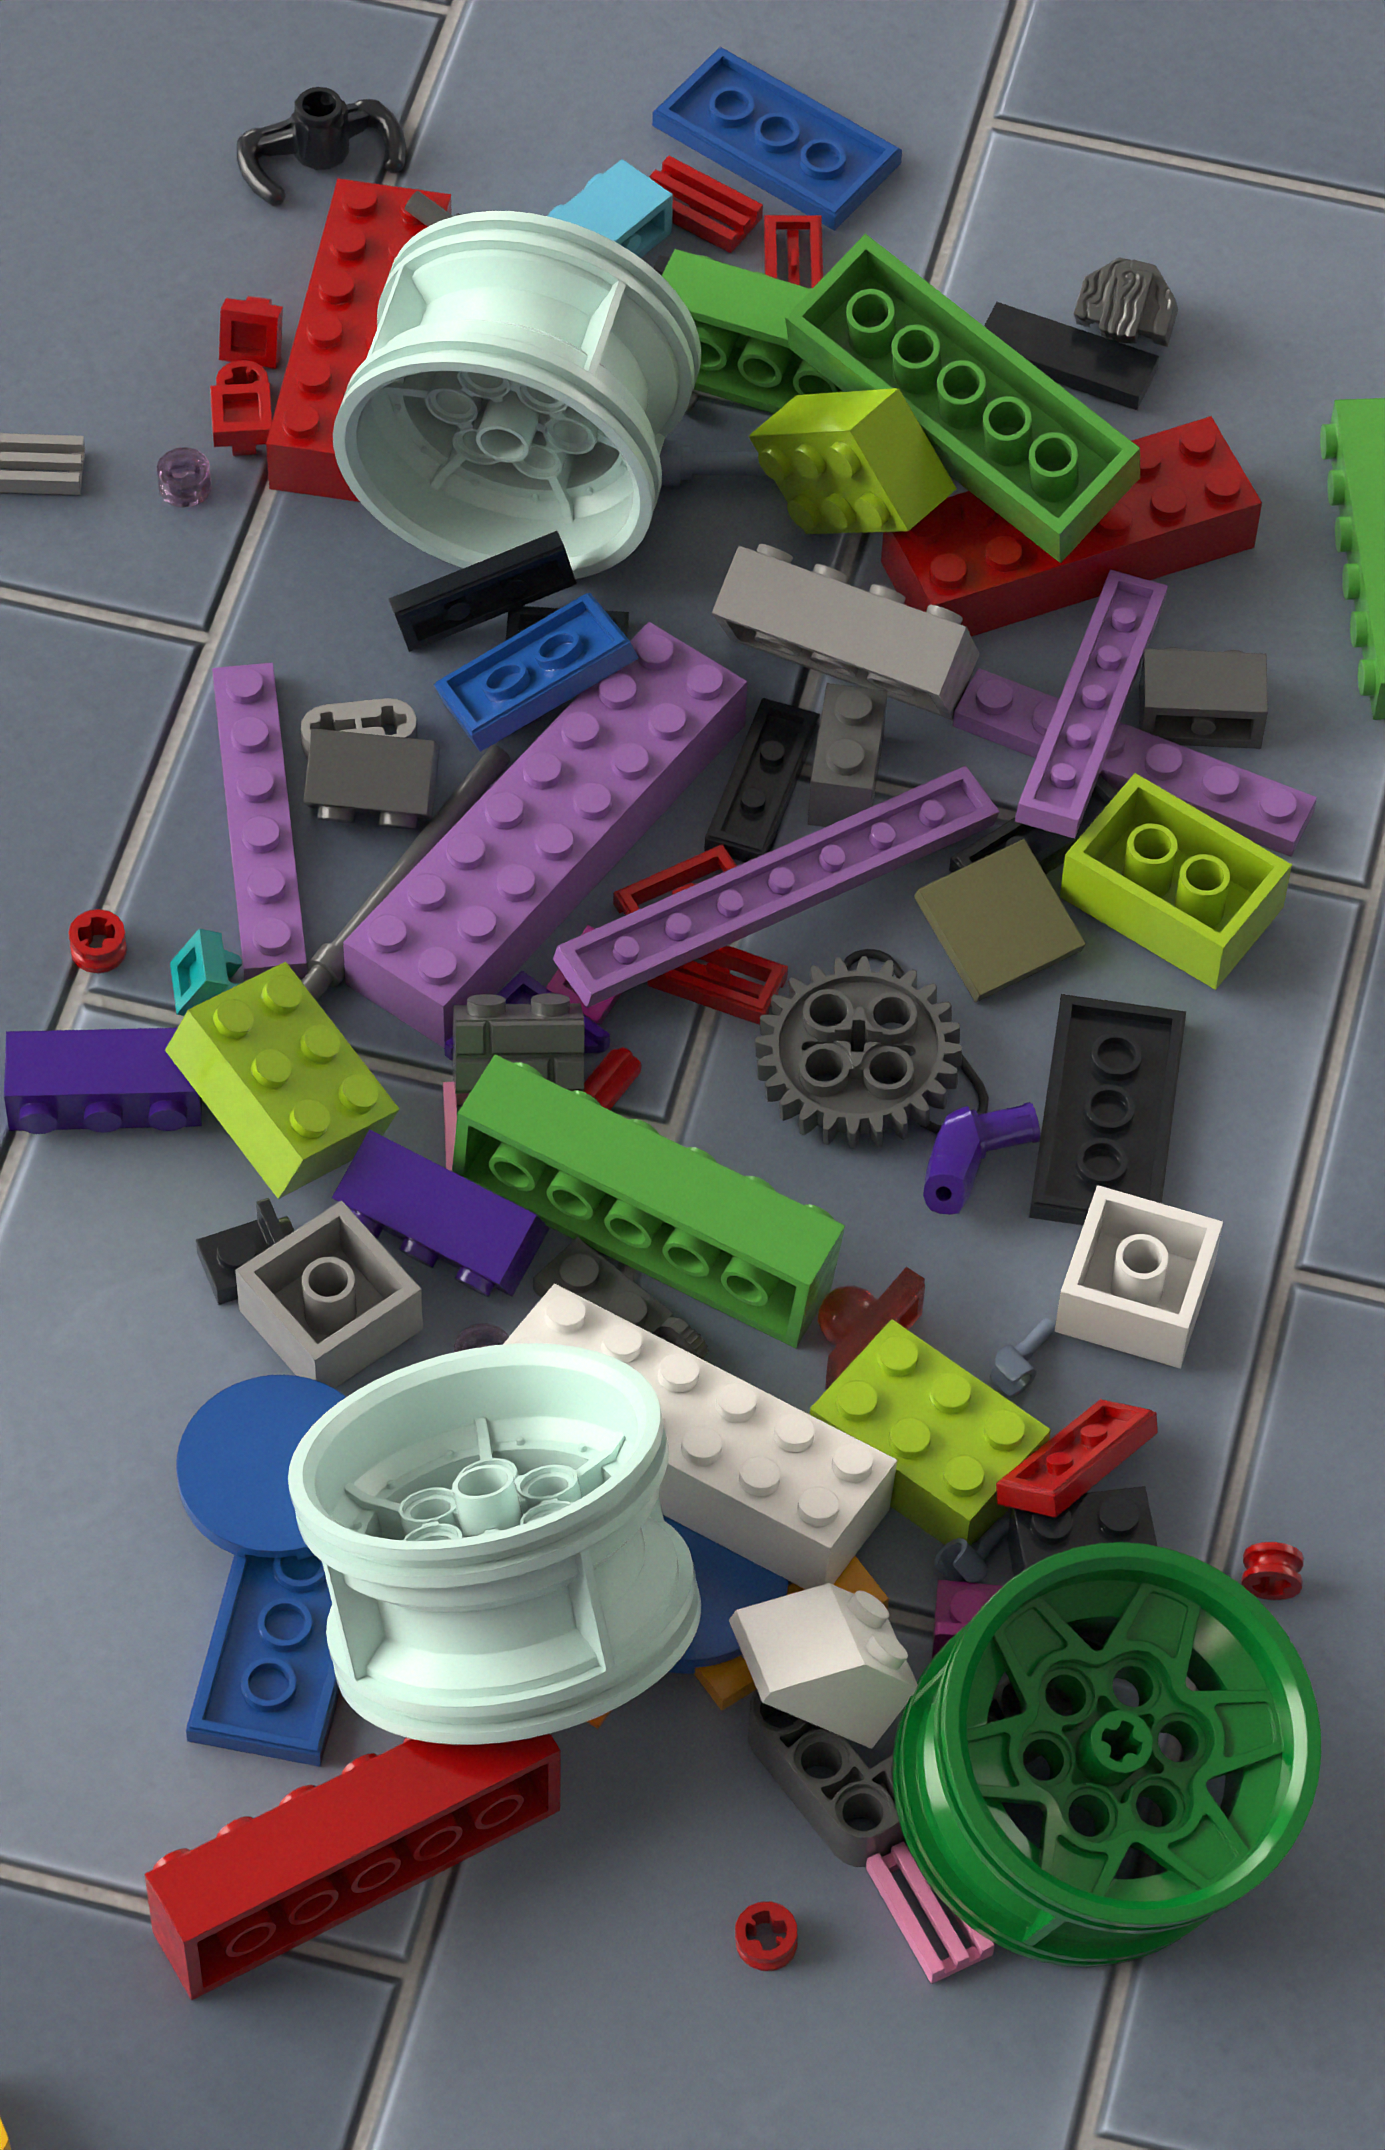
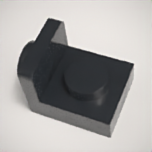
[196,1198,294,1305]

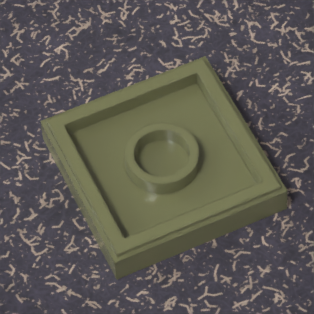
[914,839,1086,1003]

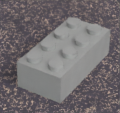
[712,544,980,720]

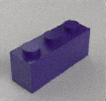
[4,1028,202,1134]
[332,1129,550,1297]

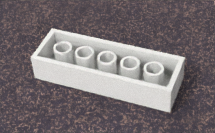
[503,1283,898,1590]

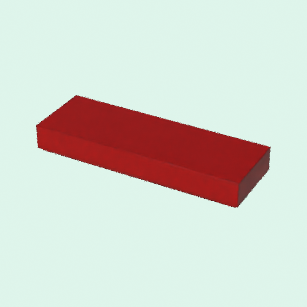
[996,1399,1158,1517]

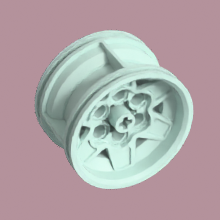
[333,211,701,579]
[288,1343,701,1745]

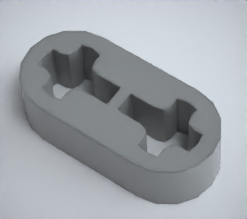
[301,698,417,758]

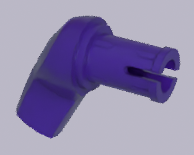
[923,1102,1040,1215]

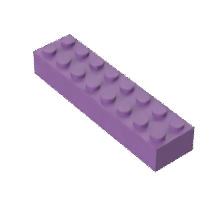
[343,622,747,1048]

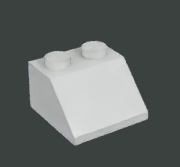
[729,1583,918,1749]

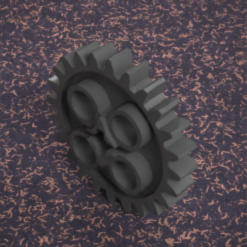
[755,956,962,1149]

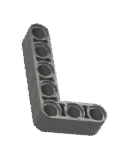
[748,1638,1103,1867]

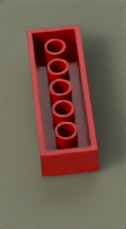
[266,178,452,502]
[881,416,1262,637]
[144,1734,561,2001]

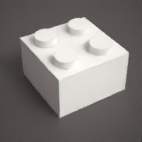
[1055,1185,1223,1369]

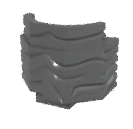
[1074,257,1178,347]

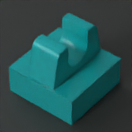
[170,928,242,1016]

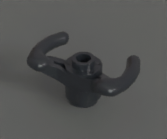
[237,87,406,206]

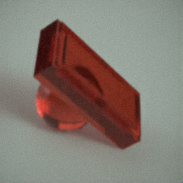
[817,1267,925,1390]

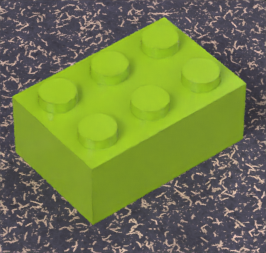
[748,388,957,534]
[1060,773,1292,990]
[165,961,400,1199]
[809,1319,1051,1546]

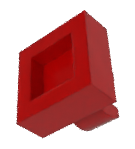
[219,296,283,369]
[210,383,272,456]

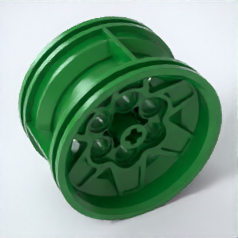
[893,1542,1321,1967]

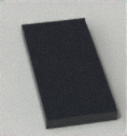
[1029,994,1186,1225]

